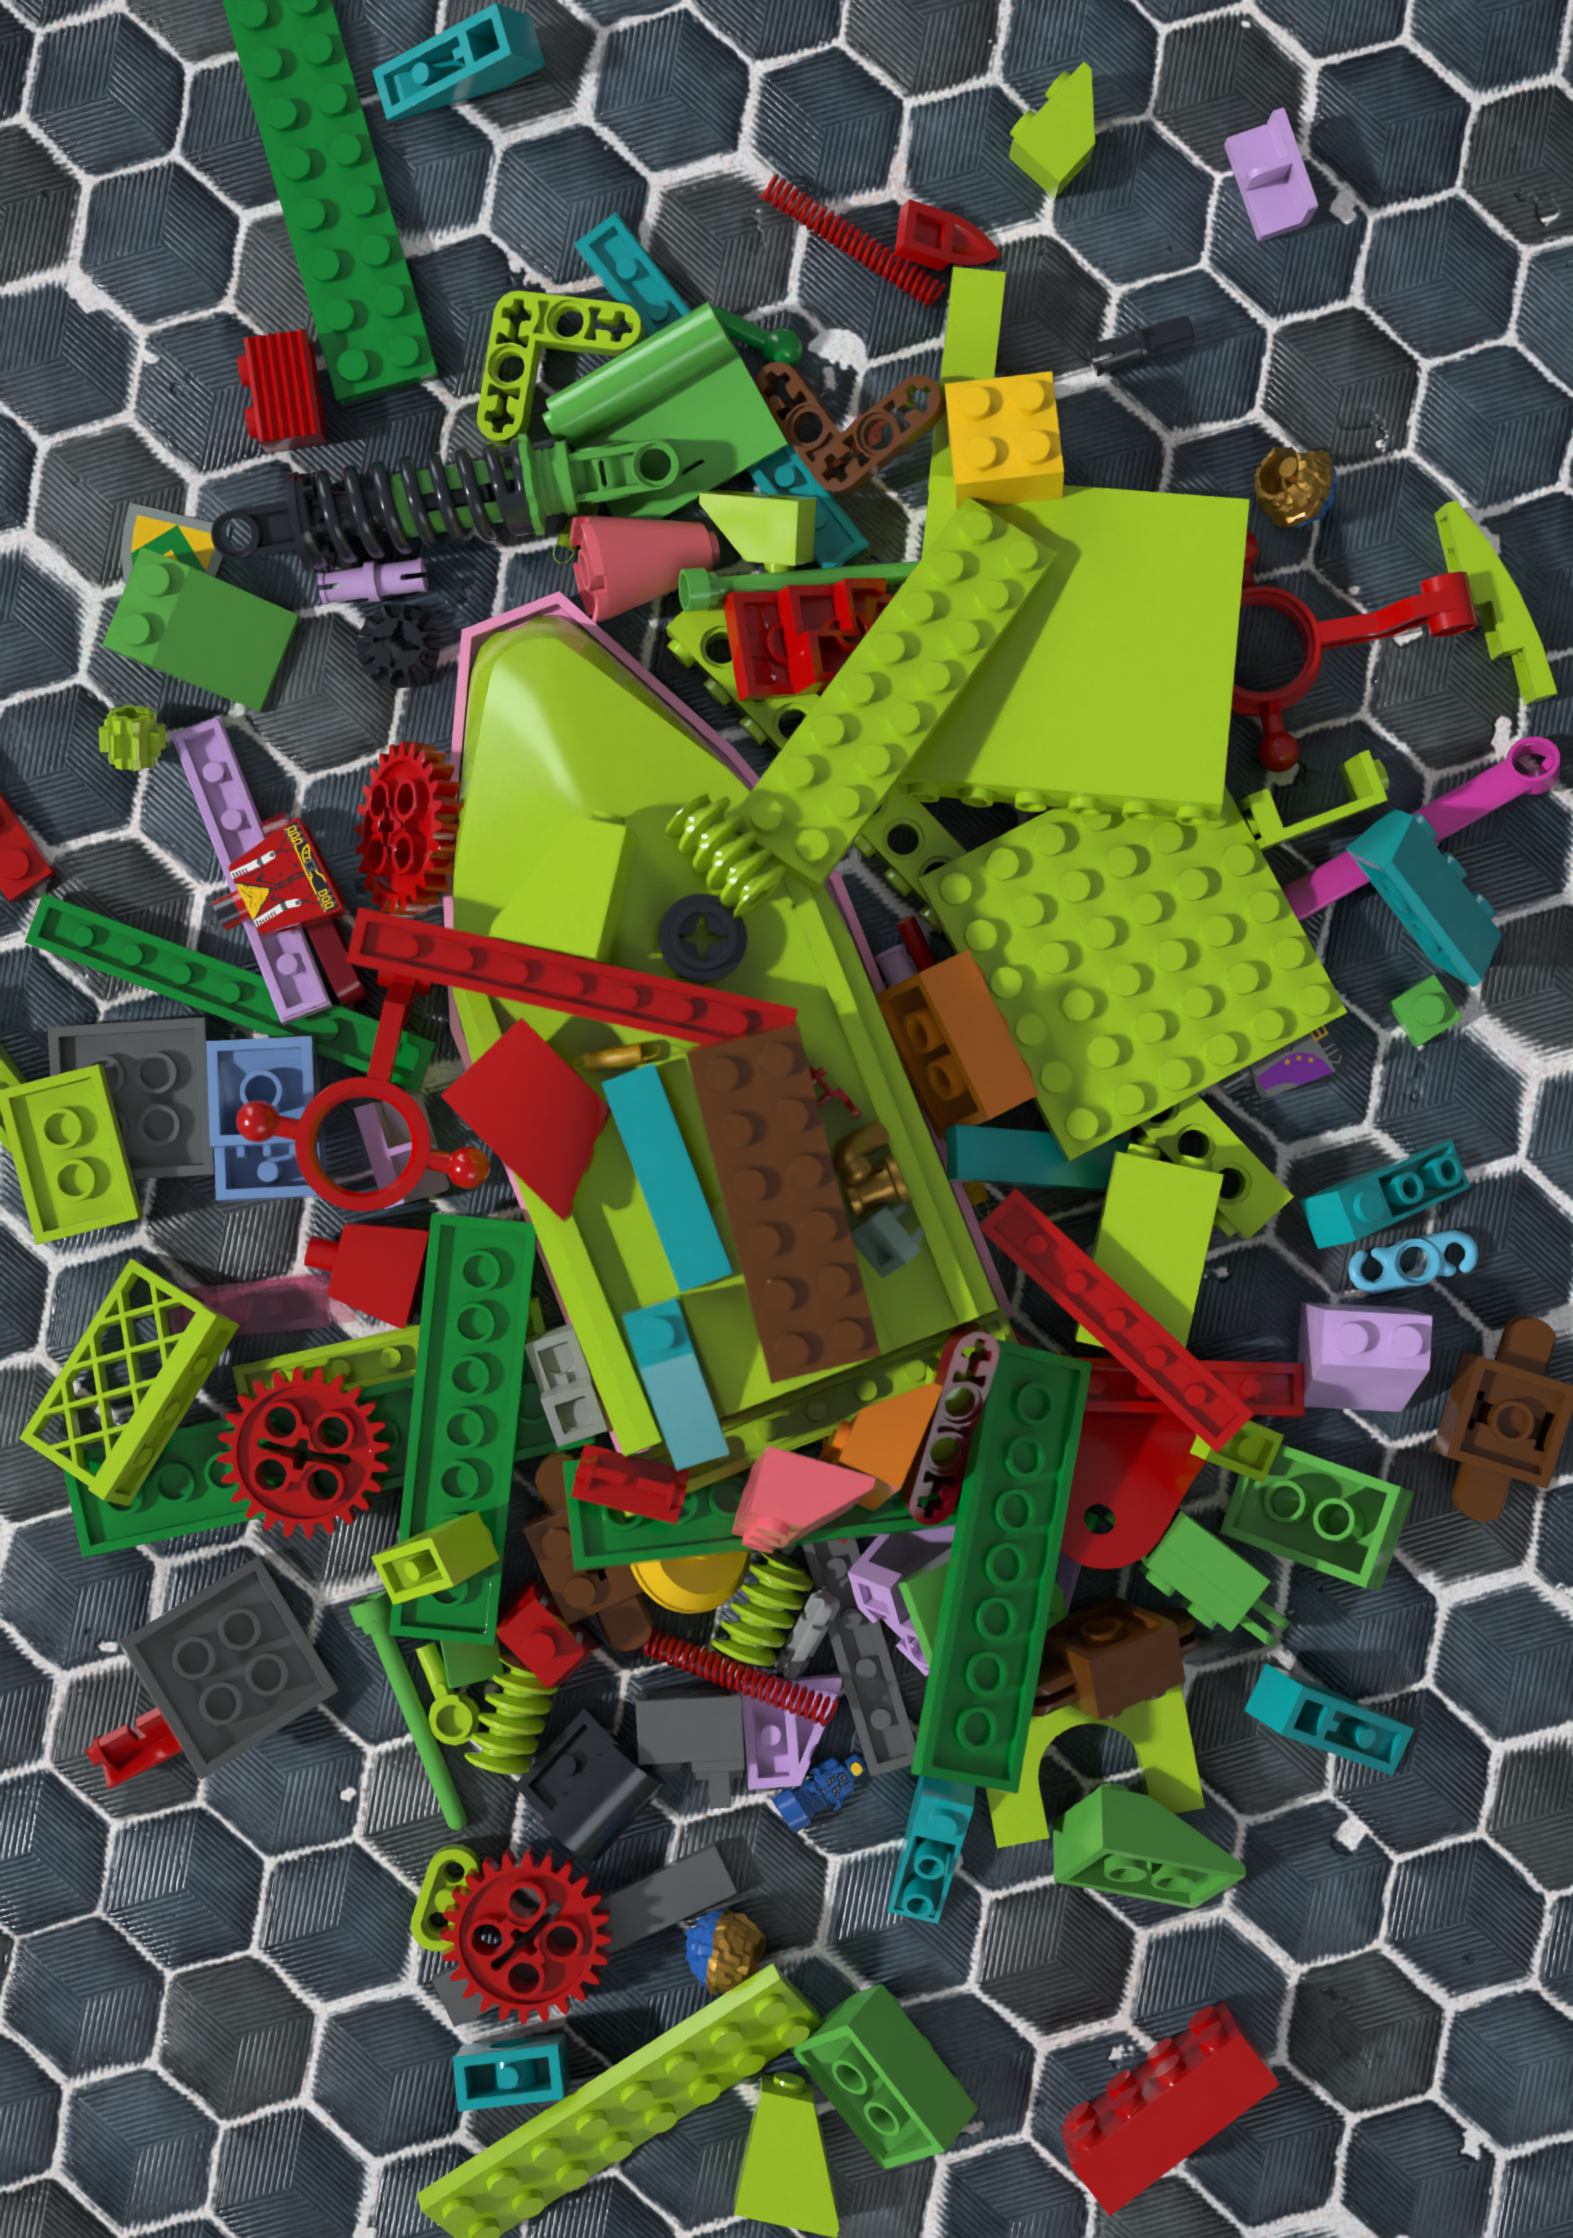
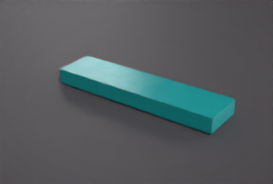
[601,1063,733,1293]
[946,1125,1135,1192]

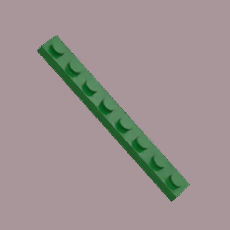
[25,893,438,1092]

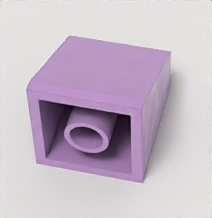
[1298,1302,1433,1412]

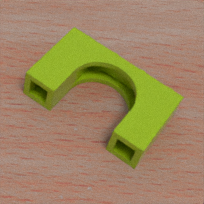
[985,1684,1205,1848]

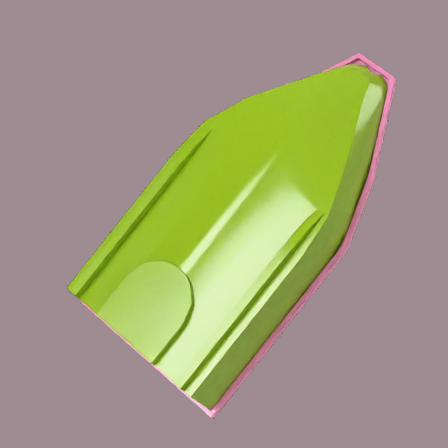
[443,591,1014,1456]

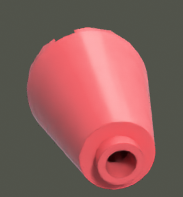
[570,515,720,623]

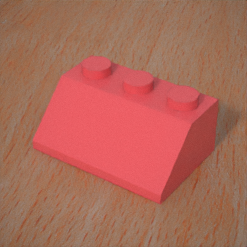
[731,1446,876,1553]

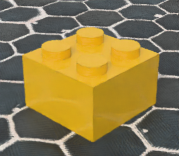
[945,371,1064,510]

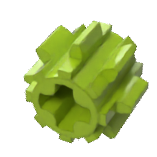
[99,705,166,771]

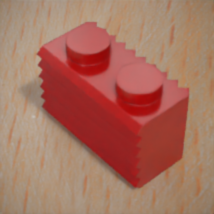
[237,329,328,453]

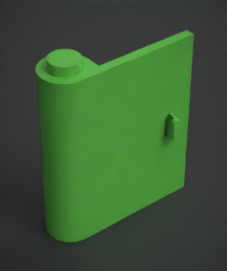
[542,301,789,520]

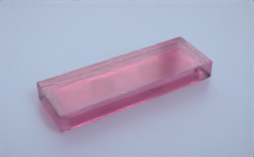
[168,1274,332,1336]

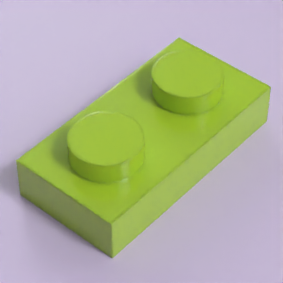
[1190,1420,1284,1483]

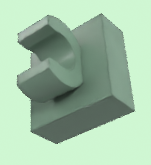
[851,1204,925,1279]

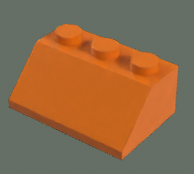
[875,949,1038,1140]
[815,1382,943,1511]

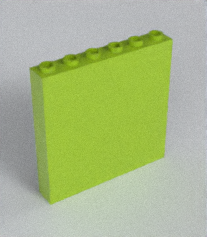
[898,475,1250,826]

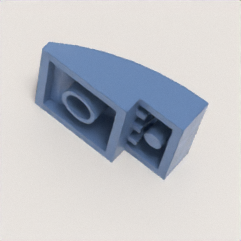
[206,1036,327,1202]

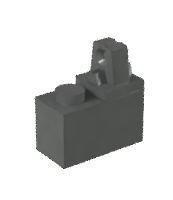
[635,1686,746,1809]

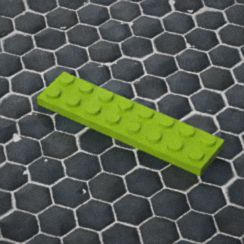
[733,497,1057,892]
[416,1963,822,2238]

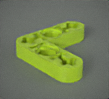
[477,291,646,447]

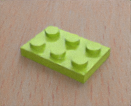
[0,1064,143,1245]

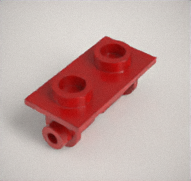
[571,1444,690,1525]
[87,1708,183,1790]

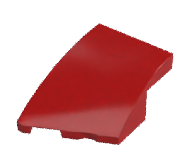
[722,578,887,701]
[441,1017,611,1222]

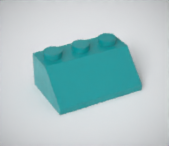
[1345,808,1502,988]

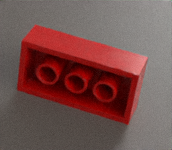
[1060,2001,1280,2216]

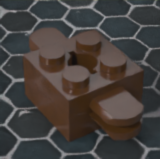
[1432,1316,1573,1522]
[523,1451,653,1651]
[1032,1595,1199,1720]

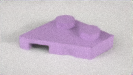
[741,1674,842,1790]

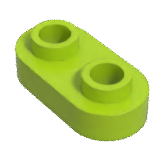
[411,1844,481,1952]

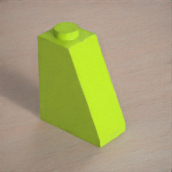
[489,811,639,965]
[734,2072,839,2238]

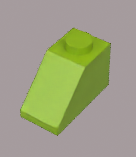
[699,489,817,573]
[371,1511,500,1605]

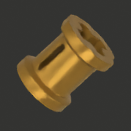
[841,1154,910,1219]

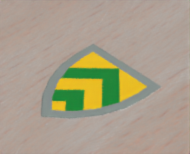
[120,502,230,584]

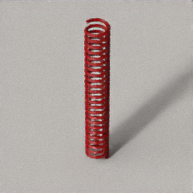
[759,174,946,308]
[641,1626,839,1727]

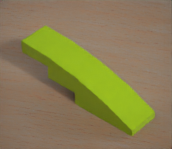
[928,267,1006,492]
[1434,500,1557,706]

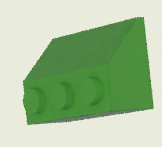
[789,1984,978,2170]

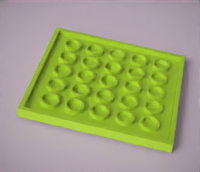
[917,783,1347,1162]

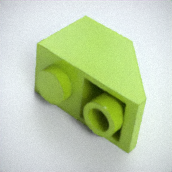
[1009,62,1095,199]

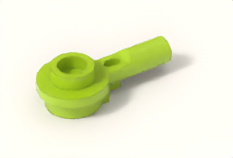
[416,1641,481,1745]

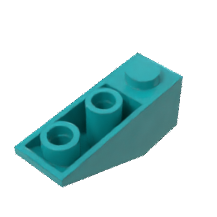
[1299,1139,1471,1249]
[887,1776,976,1924]

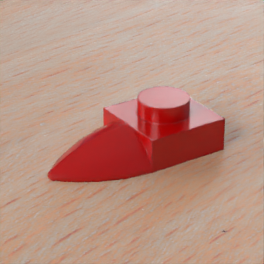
[894,199,1000,271]

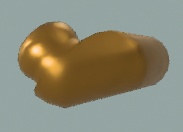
[832,1120,889,1185]

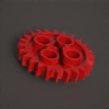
[355,741,464,916]
[217,1365,392,1539]
[440,1846,613,2024]

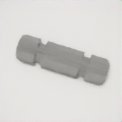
[774,1589,840,1680]

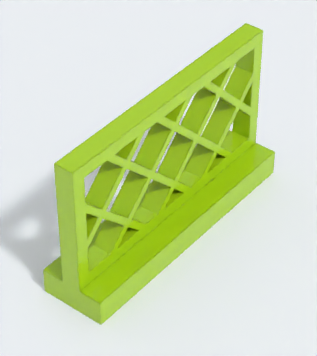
[19,1258,240,1506]

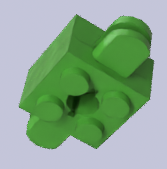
[1105,1507,1291,1647]

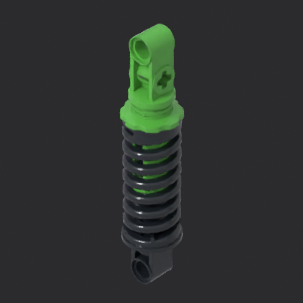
[211,433,679,574]

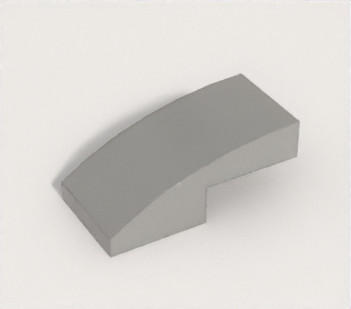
[525,1323,608,1447]

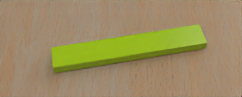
[232,1297,547,1412]

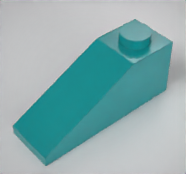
[372,3,545,122]
[622,1294,730,1471]
[1244,1663,1414,1776]

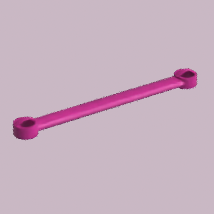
[1281,736,1560,922]

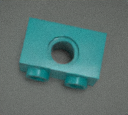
[453,2033,571,2112]

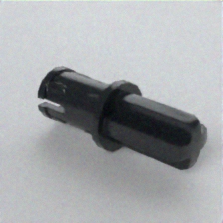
[1088,316,1195,377]

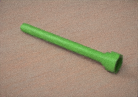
[678,561,919,612]
[348,1590,468,1831]

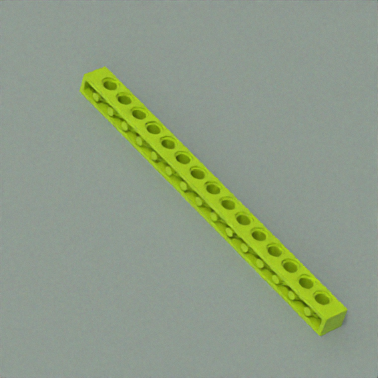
[666,598,1294,1240]

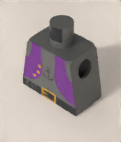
[1217,1025,1348,1098]

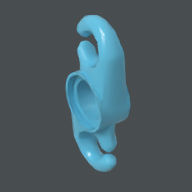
[1348,1230,1479,1294]

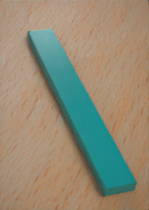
[574,212,869,569]

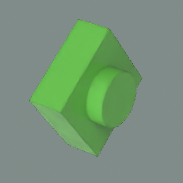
[1387,974,1463,1047]

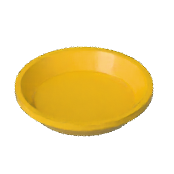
[630,1551,752,1614]

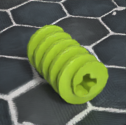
[665,794,787,918]
[711,1551,814,1666]
[464,1654,559,1775]

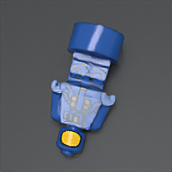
[771,1754,867,1835]

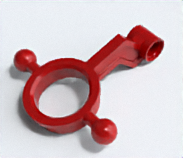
[1231,530,1478,773]
[236,970,490,1211]

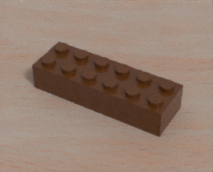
[686,1021,881,1384]

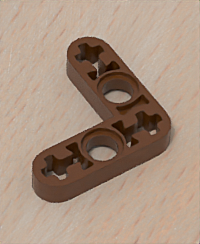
[755,361,946,495]

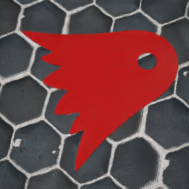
[1012,1328,1206,1569]

